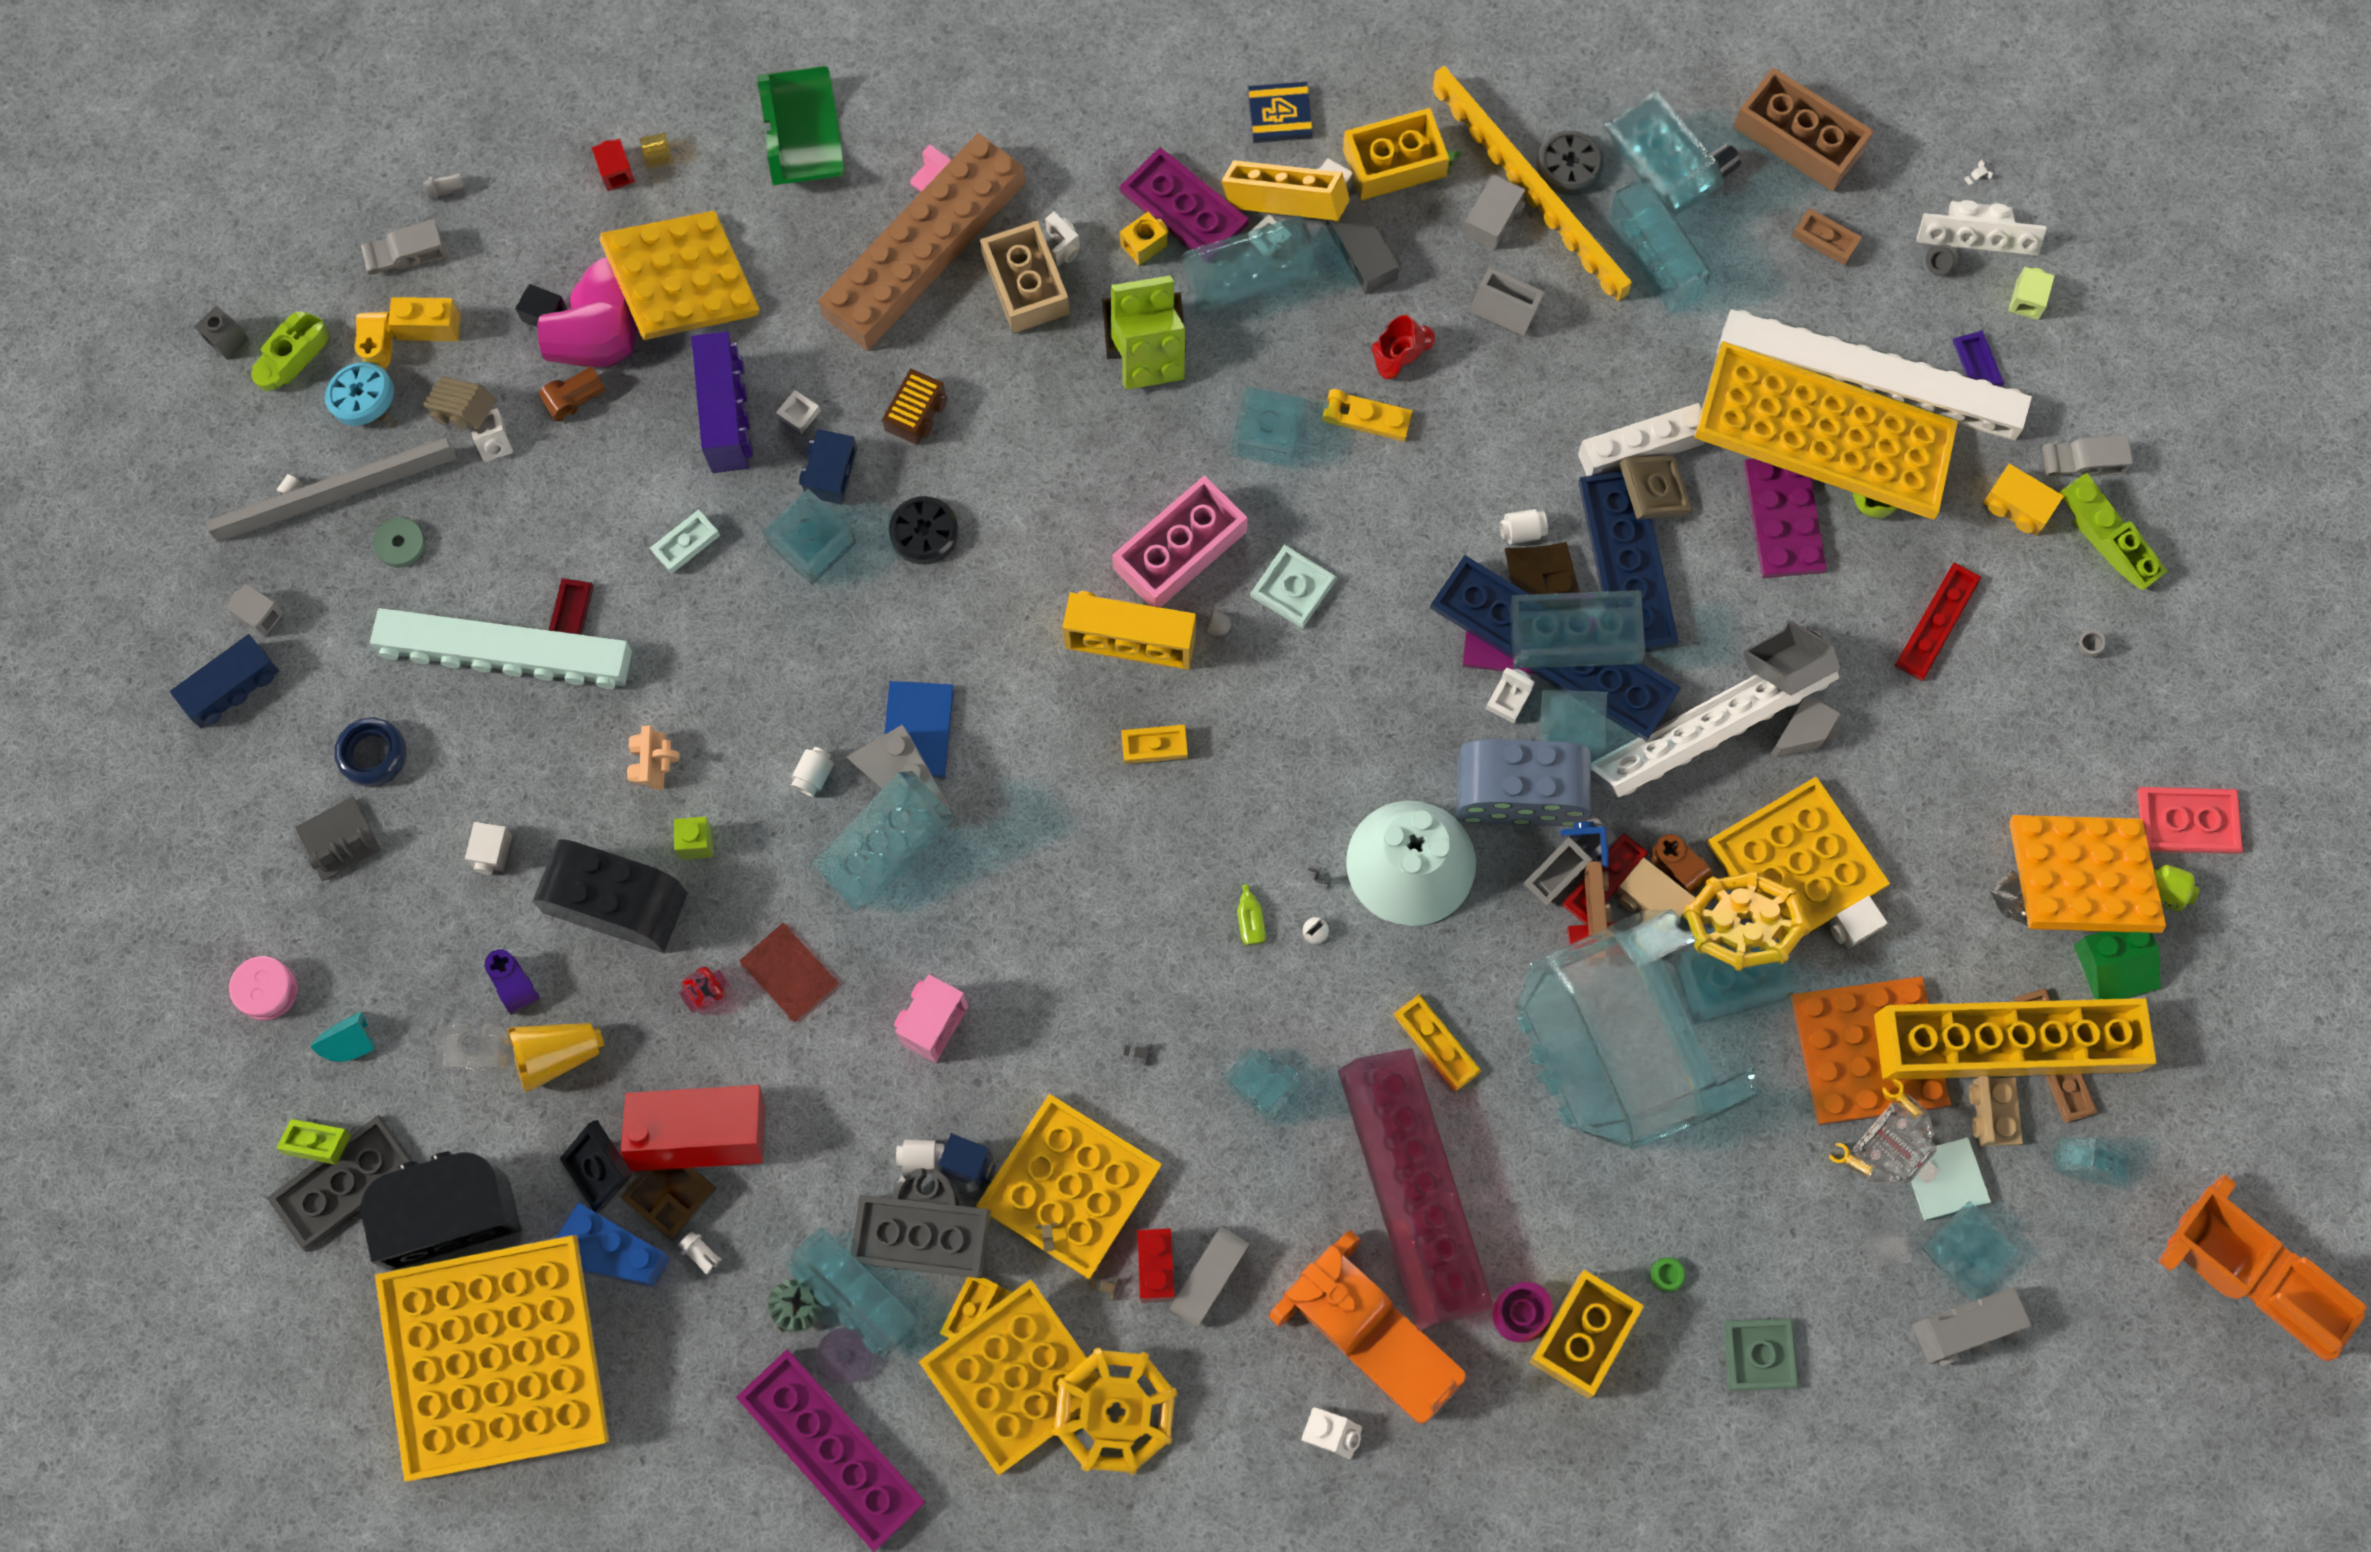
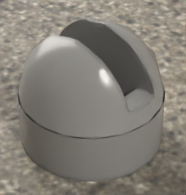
[1206,609,1231,637]
[2079,630,2106,658]

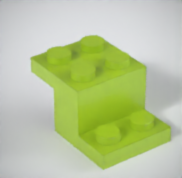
[1111,275,1185,390]

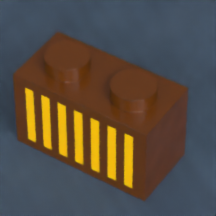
[882,368,947,445]

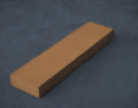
[2013,988,2098,1123]

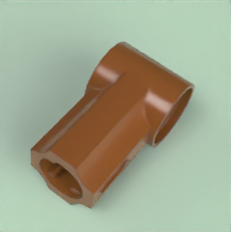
[539,366,606,422]

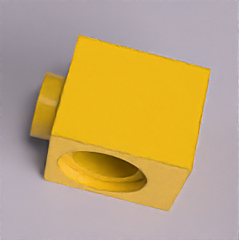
[1120,211,1168,266]

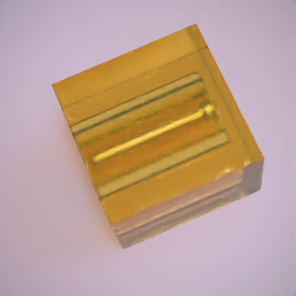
[639,132,674,169]

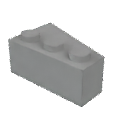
[1912,1287,2031,1367]

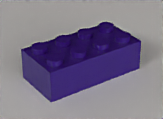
[691,331,753,473]

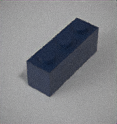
[169,634,279,728]

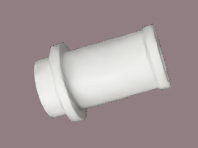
[678,1231,722,1275]

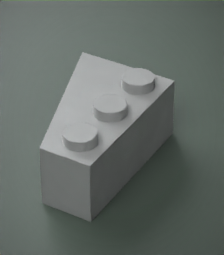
[846,725,954,829]

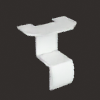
[1964,160,1993,185]

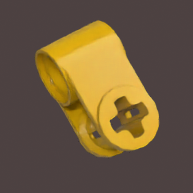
[355,312,394,370]

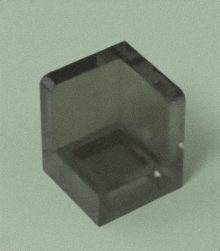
[1990,869,2028,926]

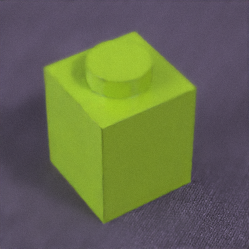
[673,816,713,860]

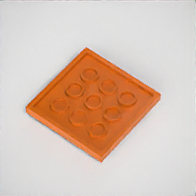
[1791,976,1951,1126]

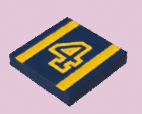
[1248,81,1313,143]

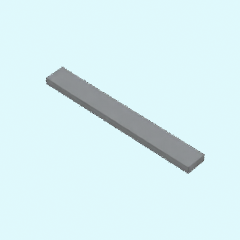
[206,438,457,542]

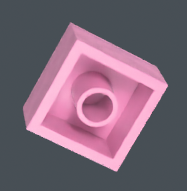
[894,974,969,1063]

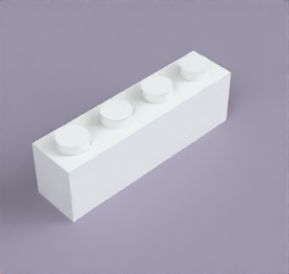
[1578,403,1705,476]

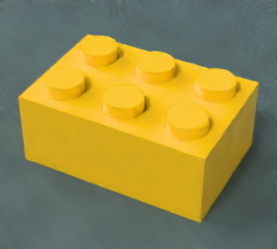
[1343,108,1449,200]
[1528,1270,1644,1399]

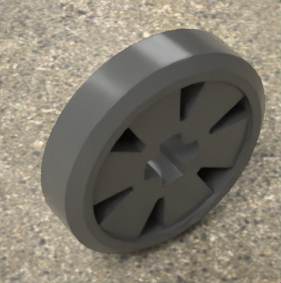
[1536,131,1604,195]

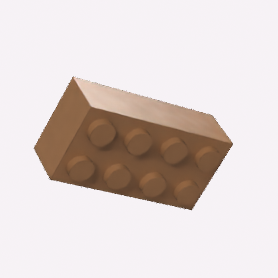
[1733,67,1874,192]

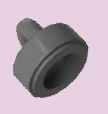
[1925,244,1959,276]

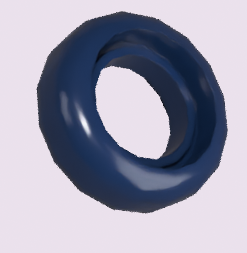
[334,717,407,787]

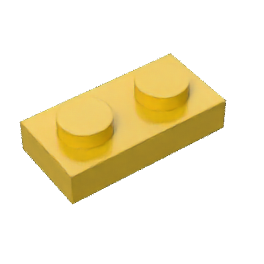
[1121,724,1188,764]

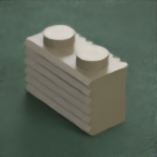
[423,376,497,431]

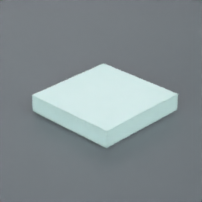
[1250,545,1337,629]
[1904,1137,1991,1221]

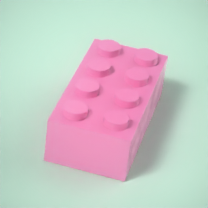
[1112,475,1248,608]

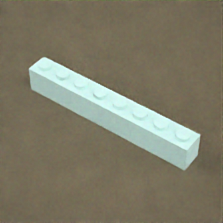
[369,608,632,689]

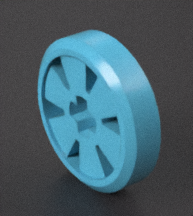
[325,362,394,426]

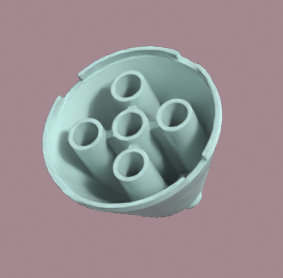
[1346,801,1476,927]

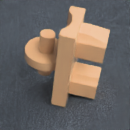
[627,725,680,790]

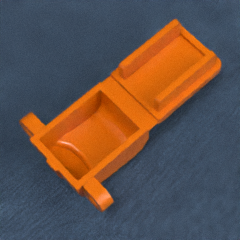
[2158,1174,2367,1362]
[1268,1230,1466,1424]

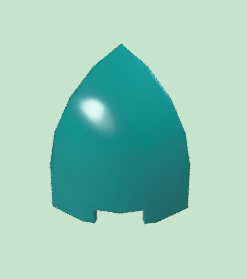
[310,1011,375,1062]

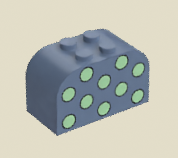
[1456,739,1591,827]

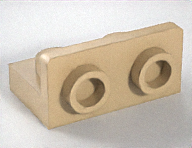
[1969,1075,2023,1147]

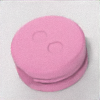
[229,956,298,1021]

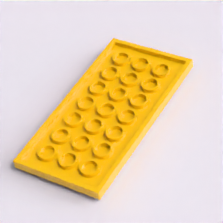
[1694,341,1958,520]

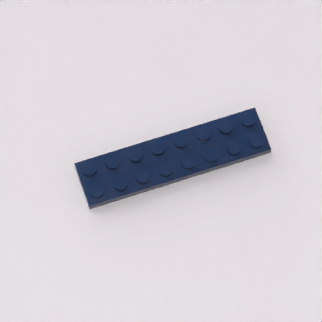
[1430,555,1681,742]

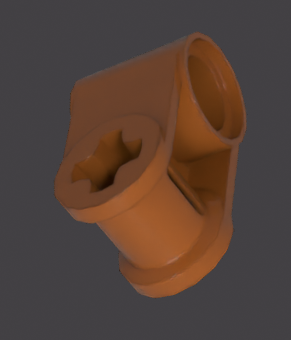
[1650,834,1713,895]

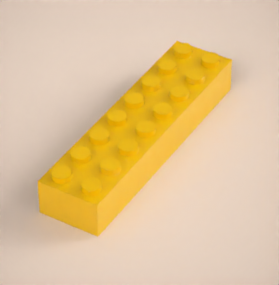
[1874,998,2157,1080]

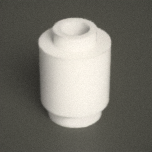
[1500,509,1548,545]
[791,747,834,797]
[896,1139,944,1174]

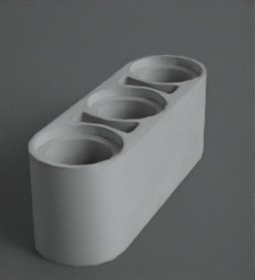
[1169,1226,1250,1328]

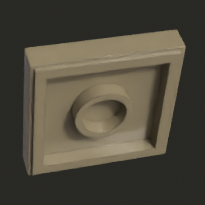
[1619,455,1692,519]

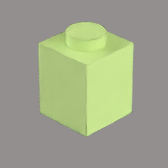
[2009,267,2055,320]

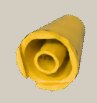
[508,1023,604,1093]

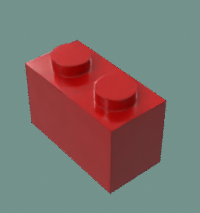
[1137,1228,1174,1303]

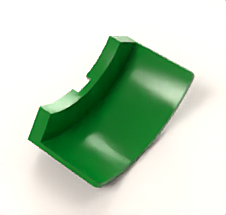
[757,66,844,186]

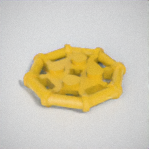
[1683,870,1811,971]
[1052,1347,1178,1475]

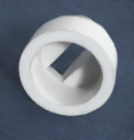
[1303,917,1329,944]

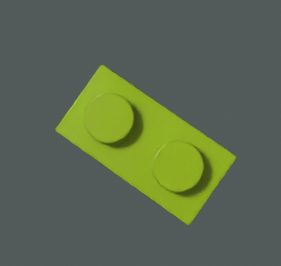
[276,1119,351,1165]

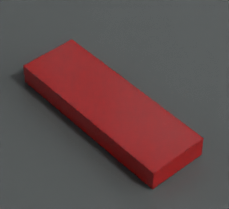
[1562,833,1649,924]

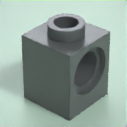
[194,306,249,360]

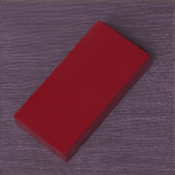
[548,578,594,635]

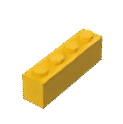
[1221,160,1350,221]

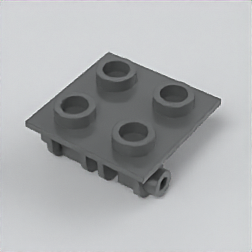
[295,796,381,882]

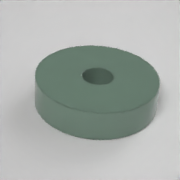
[373,518,426,568]

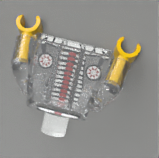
[1829,1079,1939,1185]

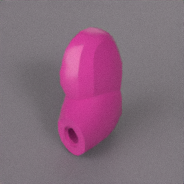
[538,257,639,368]

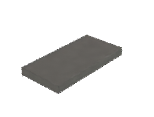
[267,1115,413,1252]

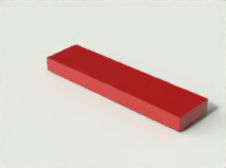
[1894,562,1982,681]

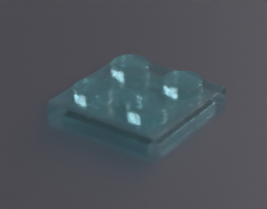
[1541,690,1608,756]

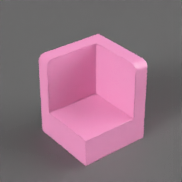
[910,145,951,192]

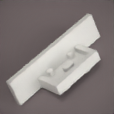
[1917,200,2046,255]

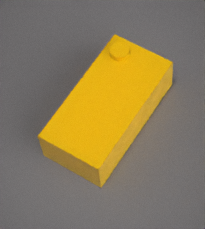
[1062,591,1196,670]

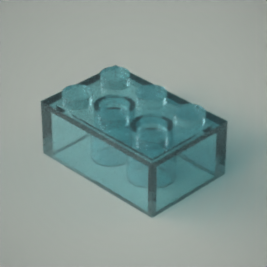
[1673,938,1796,1024]

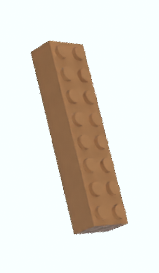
[818,133,1026,351]

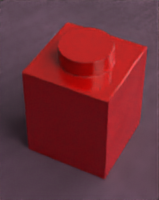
[591,138,636,191]

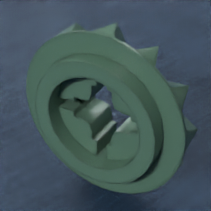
[768,1278,823,1332]

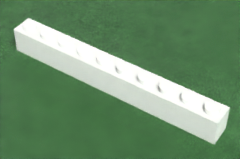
[1716,309,2032,441]

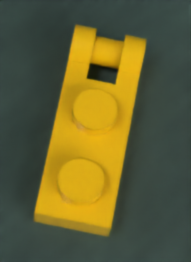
[1321,389,1413,442]

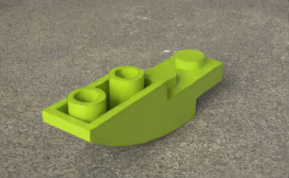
[2058,473,2168,590]

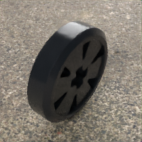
[889,496,959,564]

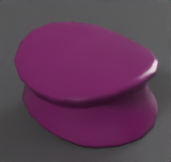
[1492,1281,1553,1342]

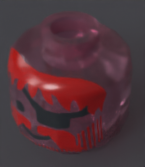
[678,966,730,1015]

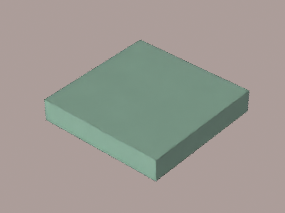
[1722,1319,1799,1391]

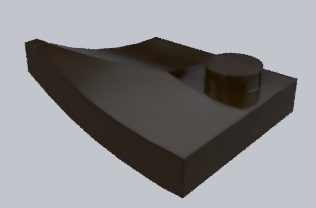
[1505,542,1581,608]
[620,1168,717,1241]

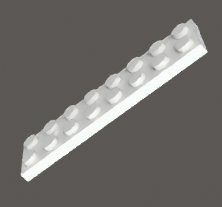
[1591,671,1839,797]

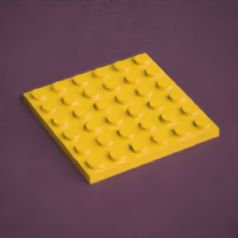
[375,1235,609,1482]

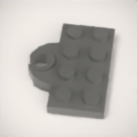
[849,1168,992,1279]

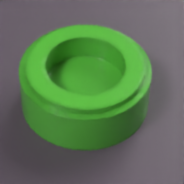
[1650,1257,1686,1293]

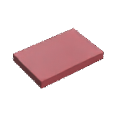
[2137,787,2243,854]

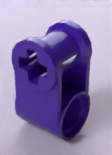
[484,949,540,1015]

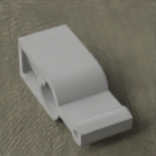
[361,219,448,275]
[2042,435,2133,477]

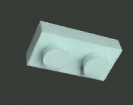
[650,509,720,574]

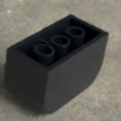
[532,839,688,953]
[361,1151,521,1271]

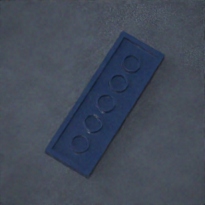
[1578,471,1679,654]

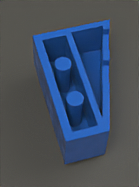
[555,1202,671,1287]

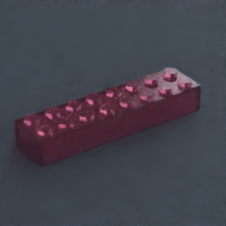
[1338,1048,1494,1331]

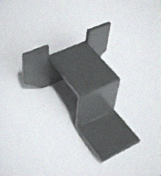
[1307,867,1331,889]
[1123,1043,1151,1066]

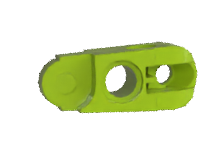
[251,311,329,391]

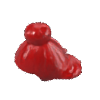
[1371,315,1435,379]

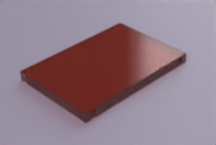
[739,923,838,1023]

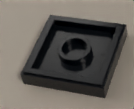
[560,1120,633,1212]

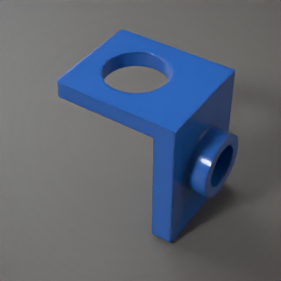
[1560,821,1609,868]

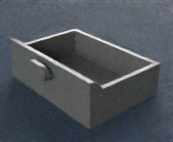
[1743,620,1840,696]

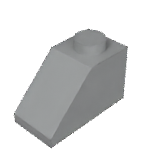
[1770,695,1841,758]

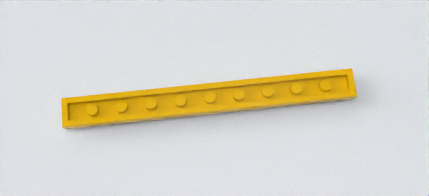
[1433,66,1632,302]

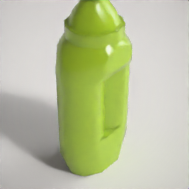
[1237,884,1266,946]

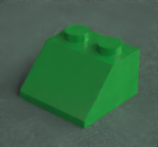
[2074,931,2161,1000]

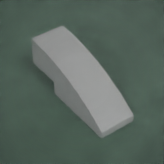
[1523,815,1618,906]

